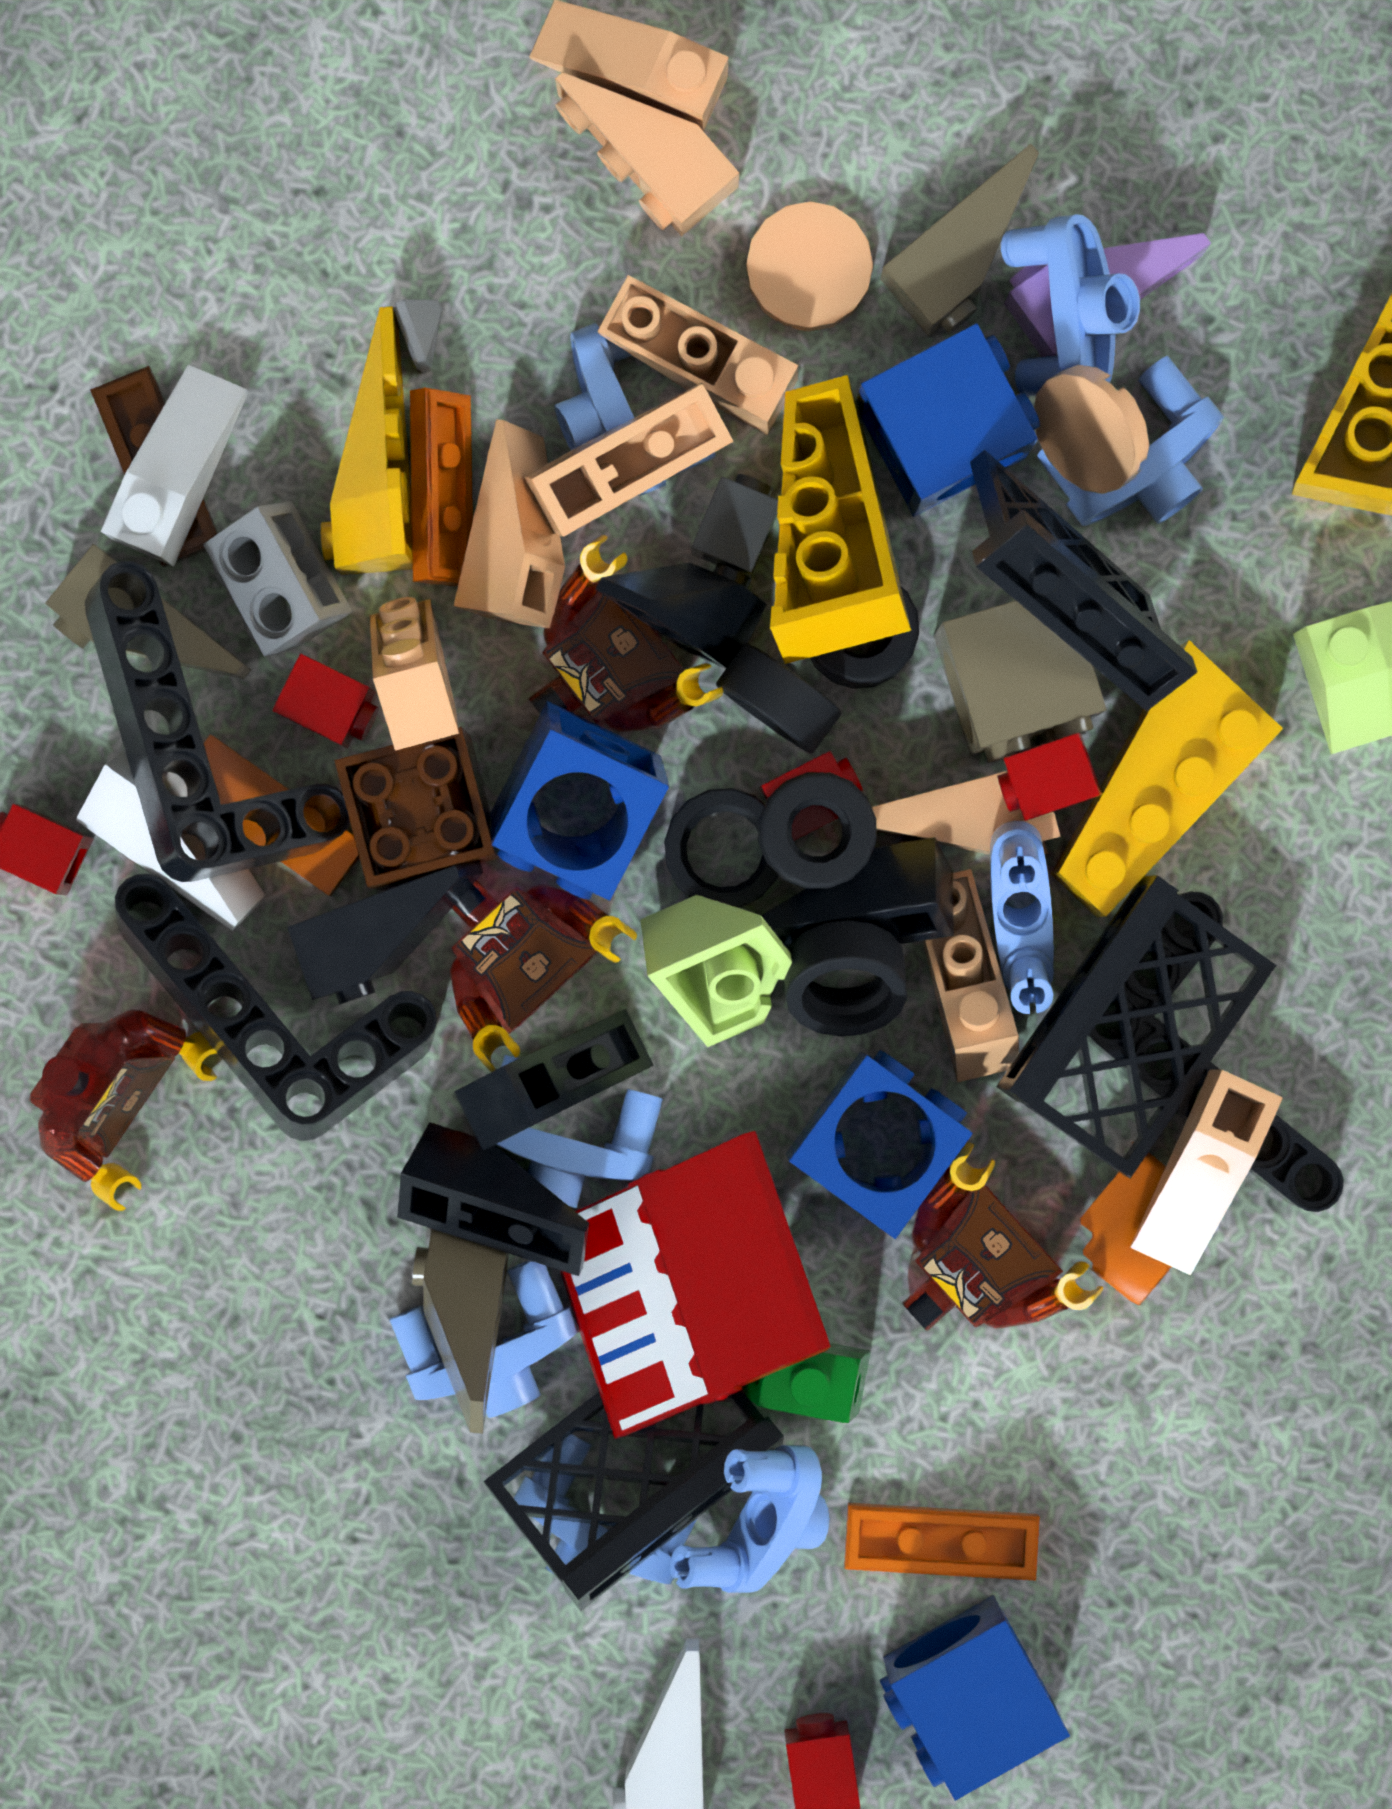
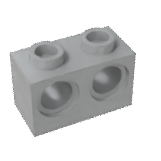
[203,500,353,657]

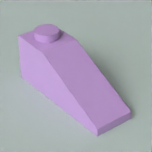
[1004,233,1211,357]

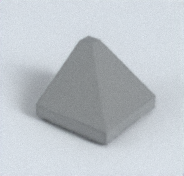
[393,299,442,374]

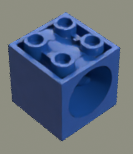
[856,323,1040,517]
[490,701,669,901]
[785,1050,973,1239]
[879,1595,1070,1801]

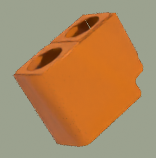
[1080,1142,1172,1305]

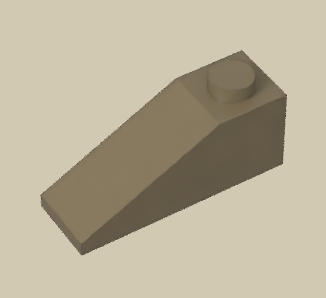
[880,143,1039,337]
[45,544,252,679]
[412,1229,508,1434]

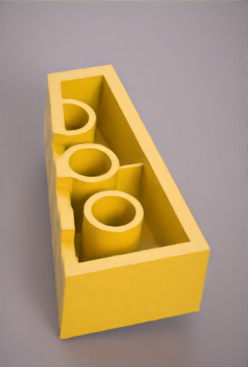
[1292,293,1392,516]
[770,375,911,664]
[1051,640,1283,918]

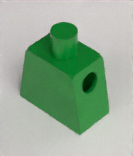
[742,1343,871,1423]

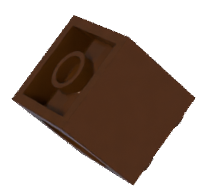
[334,727,500,890]

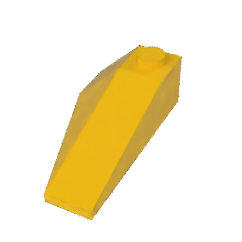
[321,306,413,575]

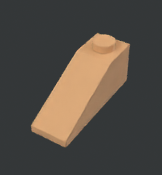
[529,0,729,132]
[524,383,734,537]
[872,771,1061,855]

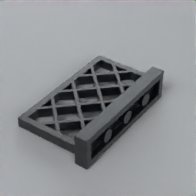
[970,450,1198,711]
[996,875,1277,1178]
[484,1390,784,1611]

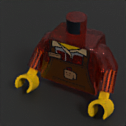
[528,535,723,732]
[449,880,637,1072]
[29,1009,218,1211]
[902,1142,1103,1332]

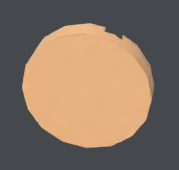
[746,201,873,332]
[1034,365,1149,494]

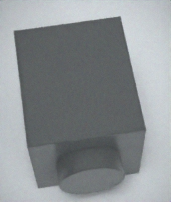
[691,474,778,579]

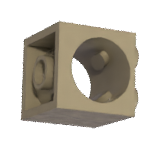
[933,600,1107,763]

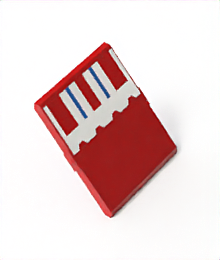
[560,1131,831,1439]

